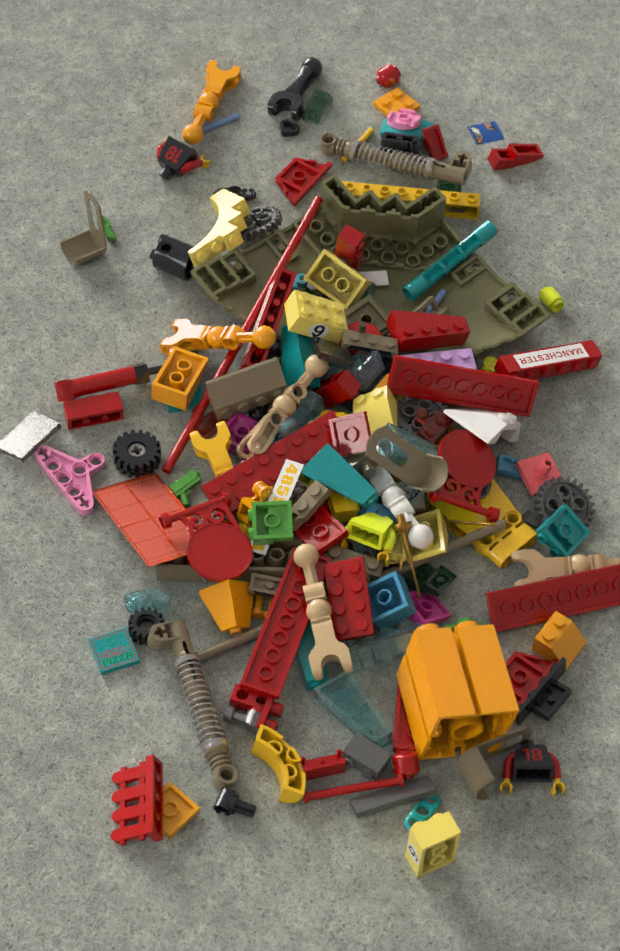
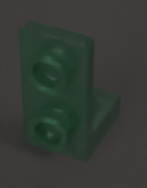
[303,88,334,125]

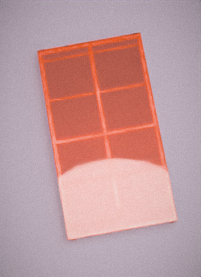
[92,472,197,567]

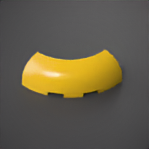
[250,724,306,803]

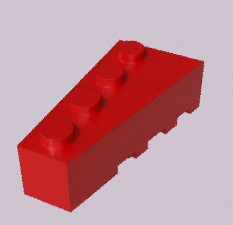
[386,310,471,353]

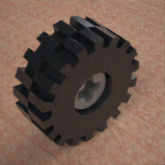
[113,430,161,479]

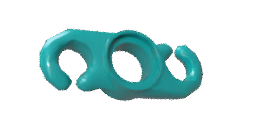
[404,794,441,831]

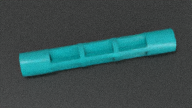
[402,220,498,302]

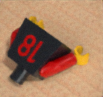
[157,136,210,180]
[500,740,565,796]

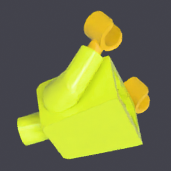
[336,512,396,567]

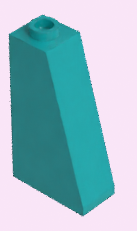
[282,325,320,395]
[301,443,380,508]
[295,620,327,691]

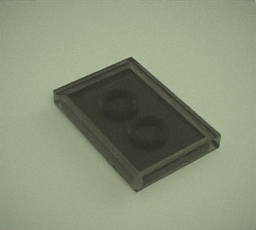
[0,411,62,463]

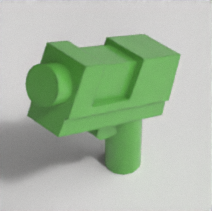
[168,470,201,508]

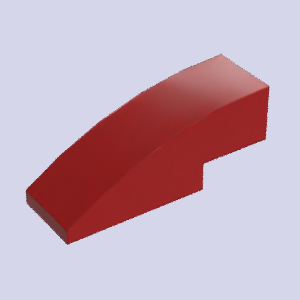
[487,144,544,170]

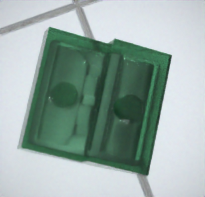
[404,563,457,597]

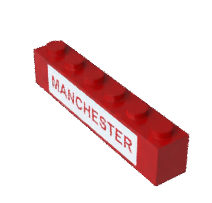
[239,266,297,370]
[494,340,603,379]

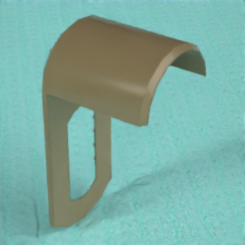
[60,190,107,266]
[366,425,449,493]
[457,726,532,800]

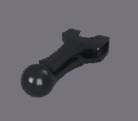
[267,57,323,121]

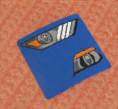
[467,121,504,145]

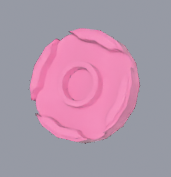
[387,109,421,130]

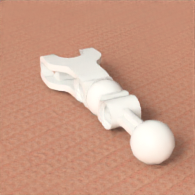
[362,444,433,549]

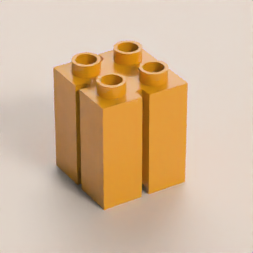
[396,621,519,760]

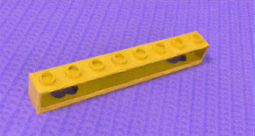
[342,181,480,220]

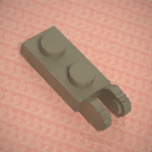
[292,480,332,532]

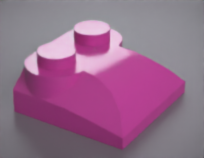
[226,413,258,456]
[405,590,452,630]

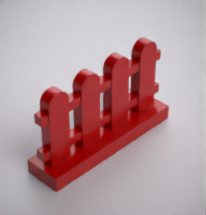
[111,755,163,846]

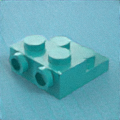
[535,503,591,557]

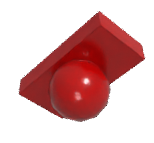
[422,124,449,160]

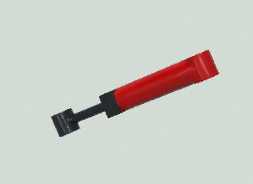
[54,351,198,402]

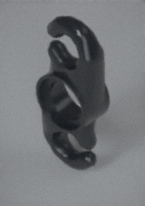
[213,186,256,201]

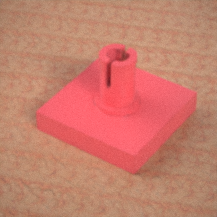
[515,452,561,497]

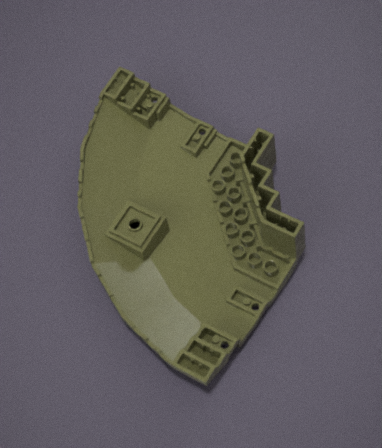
[190,174,550,366]

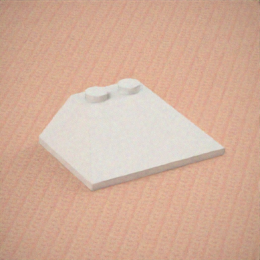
[443,408,521,444]

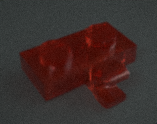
[190,406,229,439]
[414,407,454,447]

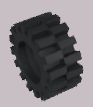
[128,607,165,646]

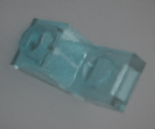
[124,588,171,613]

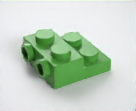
[248,501,293,545]

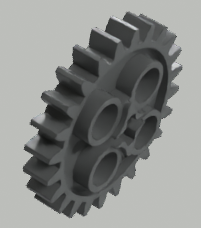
[240,205,283,242]
[397,396,452,445]
[533,475,595,527]

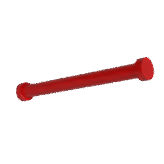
[303,774,404,804]

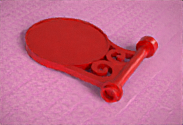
[428,430,500,523]
[158,492,253,582]

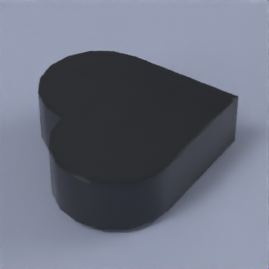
[280,119,300,137]

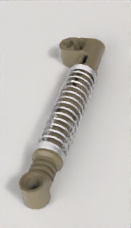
[320,132,472,186]
[147,620,238,791]

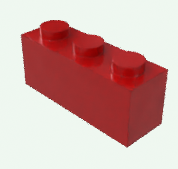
[334,224,366,270]
[307,369,362,410]
[63,391,124,430]

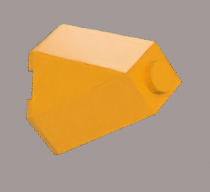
[199,579,254,635]

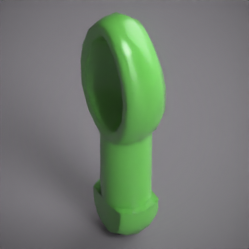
[97,215,116,242]

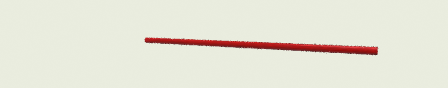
[162,196,323,474]

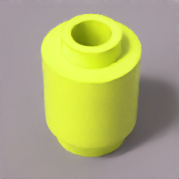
[539,286,564,313]

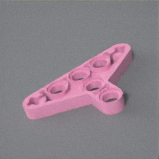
[34,445,105,515]

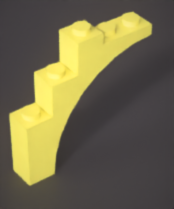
[188,189,250,267]

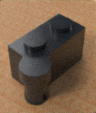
[381,132,421,157]

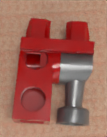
[223,684,284,735]

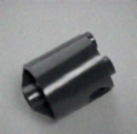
[150,234,196,281]

